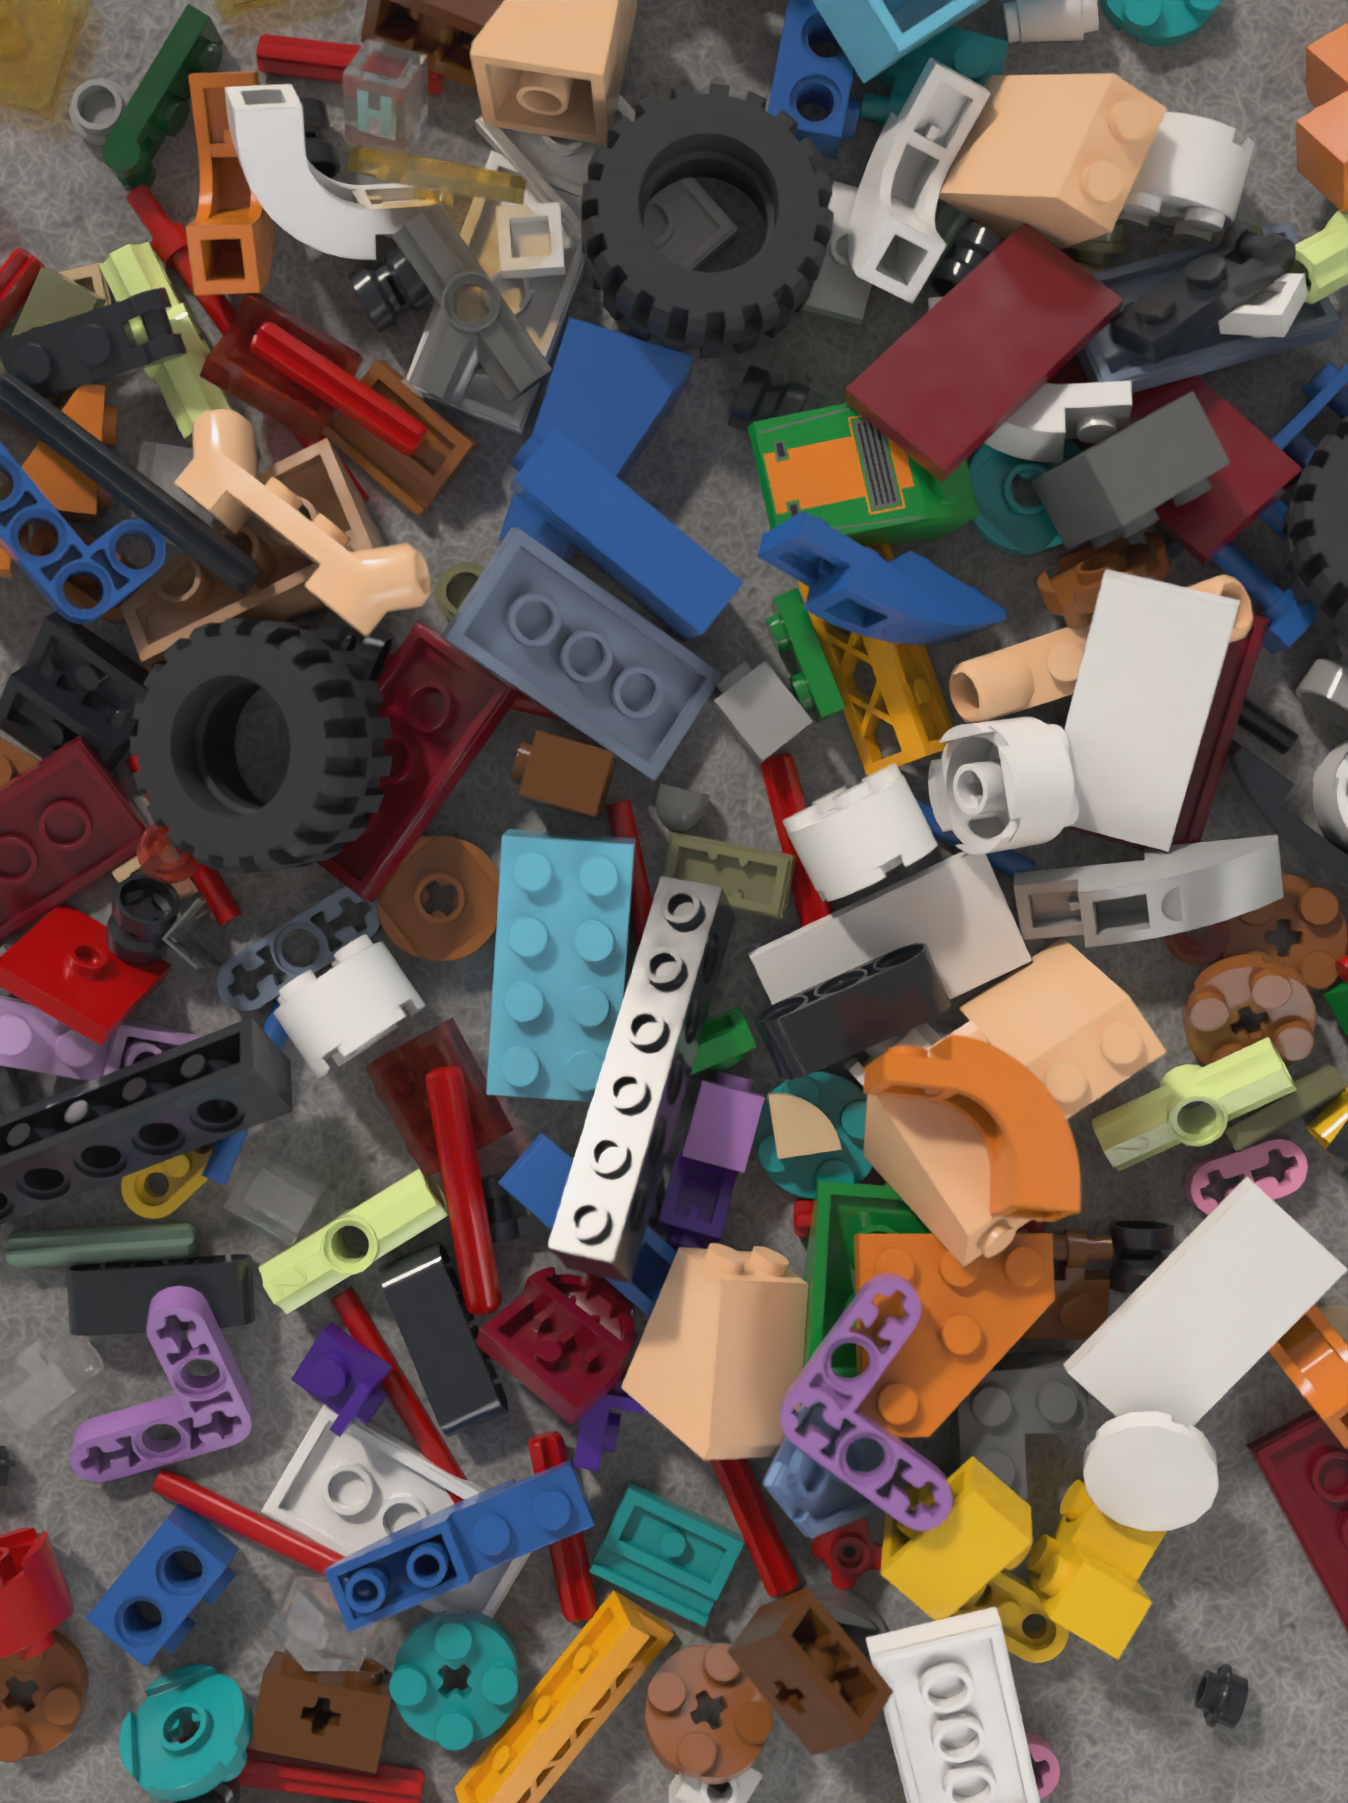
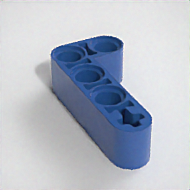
[0,442,167,624]

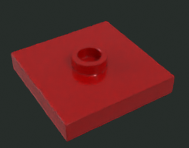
[0,902,171,1046]

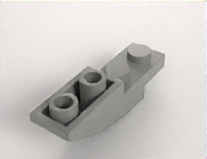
[1013,835,1284,948]

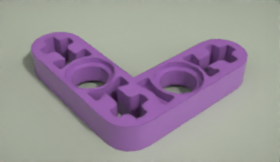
[780,1273,952,1530]
[70,1286,253,1482]

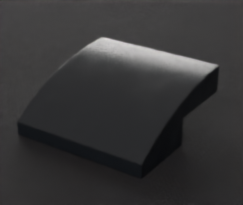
[0,611,149,773]

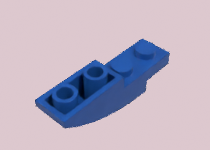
[758,511,1007,645]
[498,1133,677,1319]
[324,1459,596,1633]

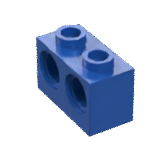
[767,0,861,159]
[85,1504,240,1667]

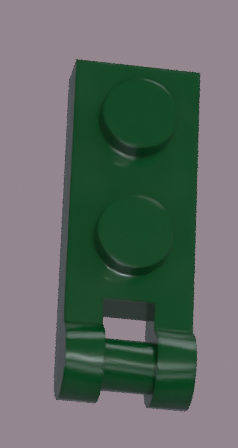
[102,4,223,191]

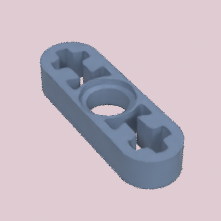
[217,887,383,1011]

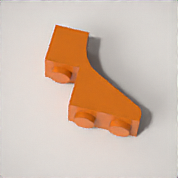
[1296,23,1348,213]
[0,384,118,579]
[1268,1304,1348,1449]

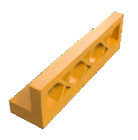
[797,544,954,775]
[454,1590,674,1803]

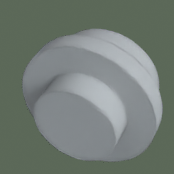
[69,79,131,146]

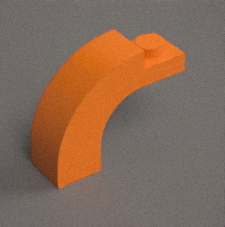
[186,71,275,295]
[863,1034,1080,1222]

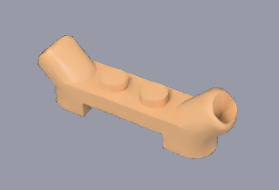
[173,409,431,637]
[949,574,1253,724]

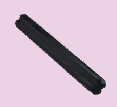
[0,372,262,594]

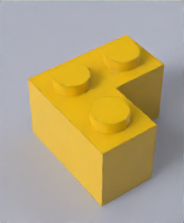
[881,1456,1033,1621]
[1027,1480,1167,1660]

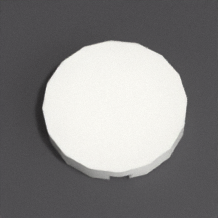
[1083,1411,1219,1531]

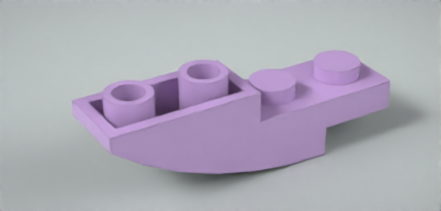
[0,996,202,1081]

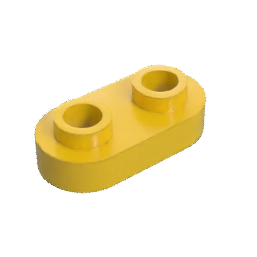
[121,1141,216,1219]
[954,1568,1069,1663]

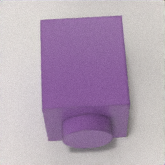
[682,1070,765,1173]

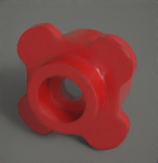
[811,1517,883,1590]

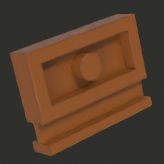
[323,360,480,517]

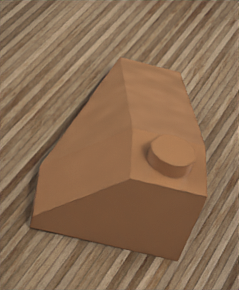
[120,438,386,666]

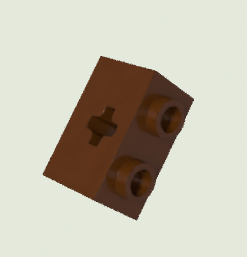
[360,0,504,90]
[511,730,617,821]
[727,1587,894,1756]
[249,1646,394,1773]

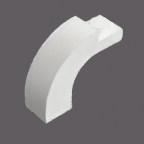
[848,57,991,304]
[225,84,437,260]
[928,297,1132,463]

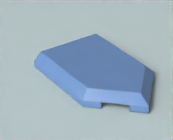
[763,1400,889,1538]

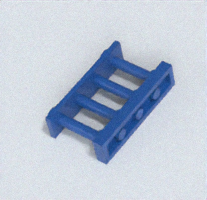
[1166,361,1348,654]

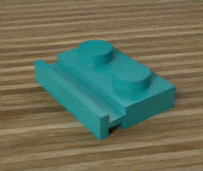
[589,1481,744,1627]

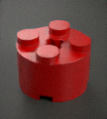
[0,1527,74,1660]

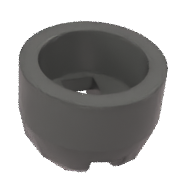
[656,783,709,831]

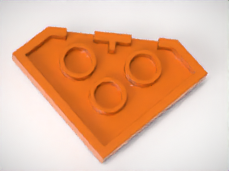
[854,1233,1055,1437]

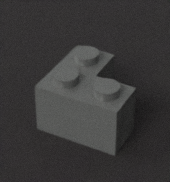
[1031,391,1230,549]
[949,1350,1090,1500]

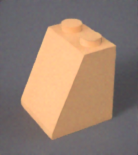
[470,0,637,145]
[939,73,1167,250]
[957,937,1166,1120]
[863,1020,1041,1267]
[621,1243,809,1460]

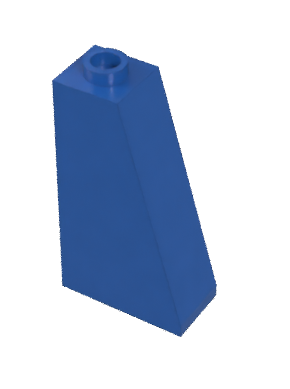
[499,317,693,563]
[509,426,744,642]

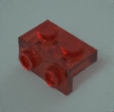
[199,293,363,443]
[366,1017,514,1177]

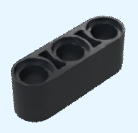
[755,943,951,1080]
[379,1242,509,1437]
[66,1254,255,1336]

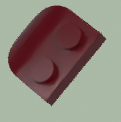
[476,1267,637,1425]

